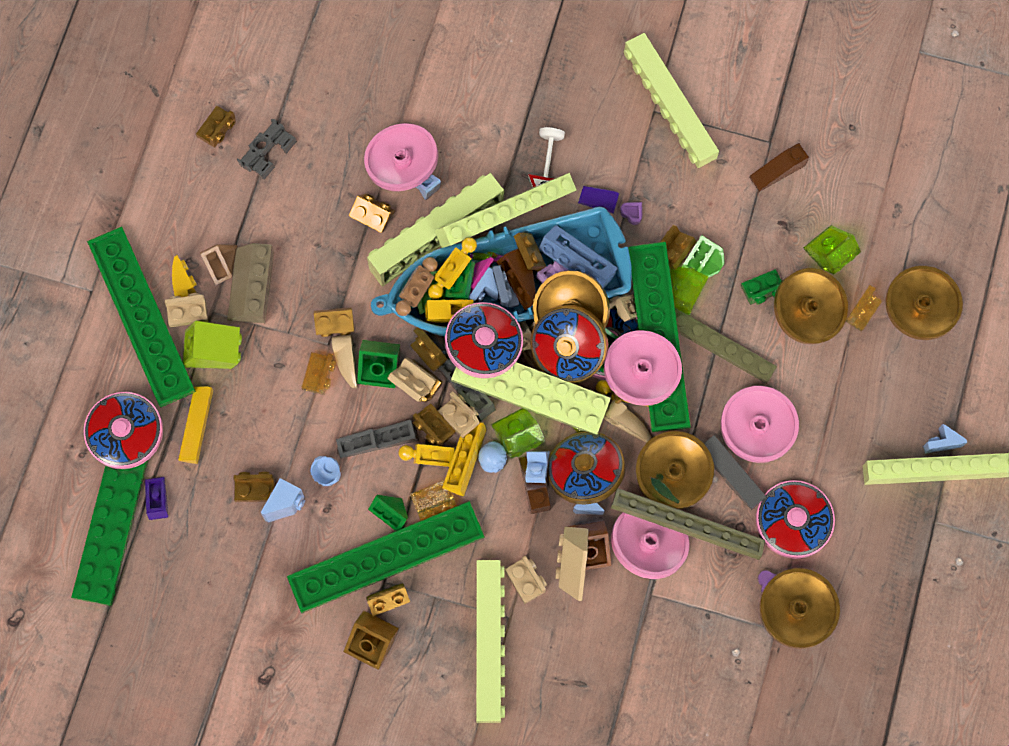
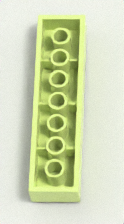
[367,173,504,287]
[451,362,611,435]

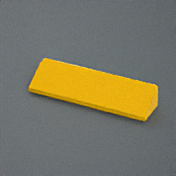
[178,387,213,464]
[442,422,487,496]

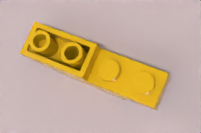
[172,255,197,297]

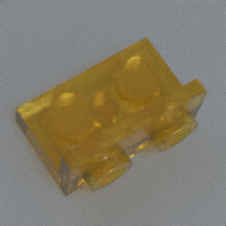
[846,285,882,331]
[302,352,336,395]
[410,481,456,521]

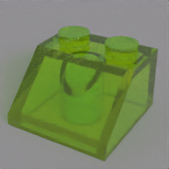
[803,225,861,275]
[670,267,708,316]
[491,408,546,459]

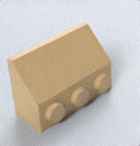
[555,527,588,601]

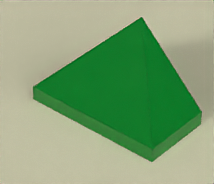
[368,494,408,531]

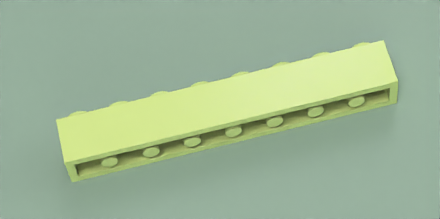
[624,33,719,168]
[435,173,576,248]
[862,453,1009,485]
[476,560,505,723]

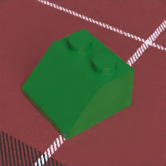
[357,340,401,388]

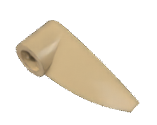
[332,334,357,388]
[604,400,652,443]

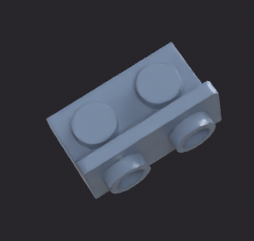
[492,265,519,309]

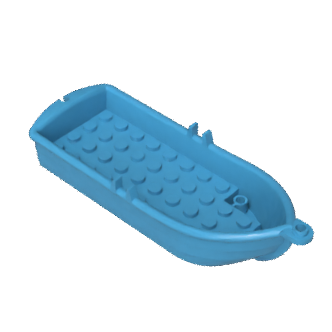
[371,207,632,337]

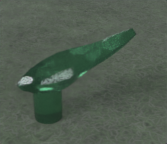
[651,474,680,503]

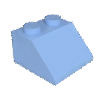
[261,478,305,522]

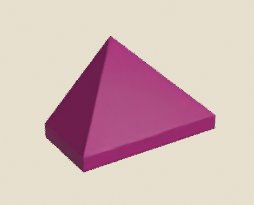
[470,257,494,294]

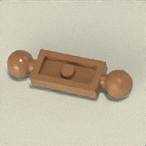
[395,257,438,316]

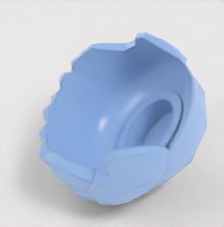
[478,441,507,473]
[310,456,341,486]

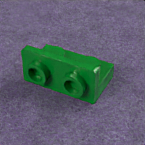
[445,261,475,300]
[741,269,782,305]

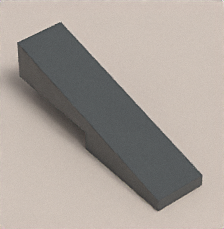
[438,349,496,421]
[336,420,419,459]
[704,435,766,510]

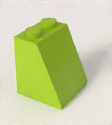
[183,321,242,369]

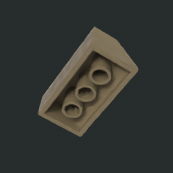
[227,243,274,324]

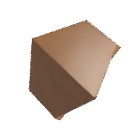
[200,244,238,285]

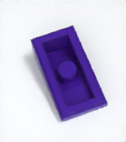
[578,186,619,214]
[145,477,168,520]

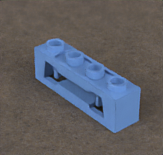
[539,225,618,288]

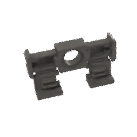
[237,119,297,180]

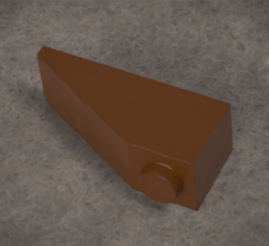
[749,143,809,192]
[496,248,536,311]
[518,456,551,514]

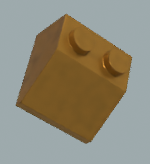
[343,610,399,670]

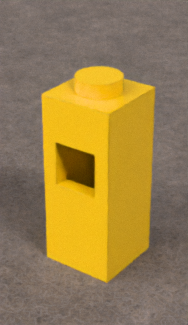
[425,300,473,324]

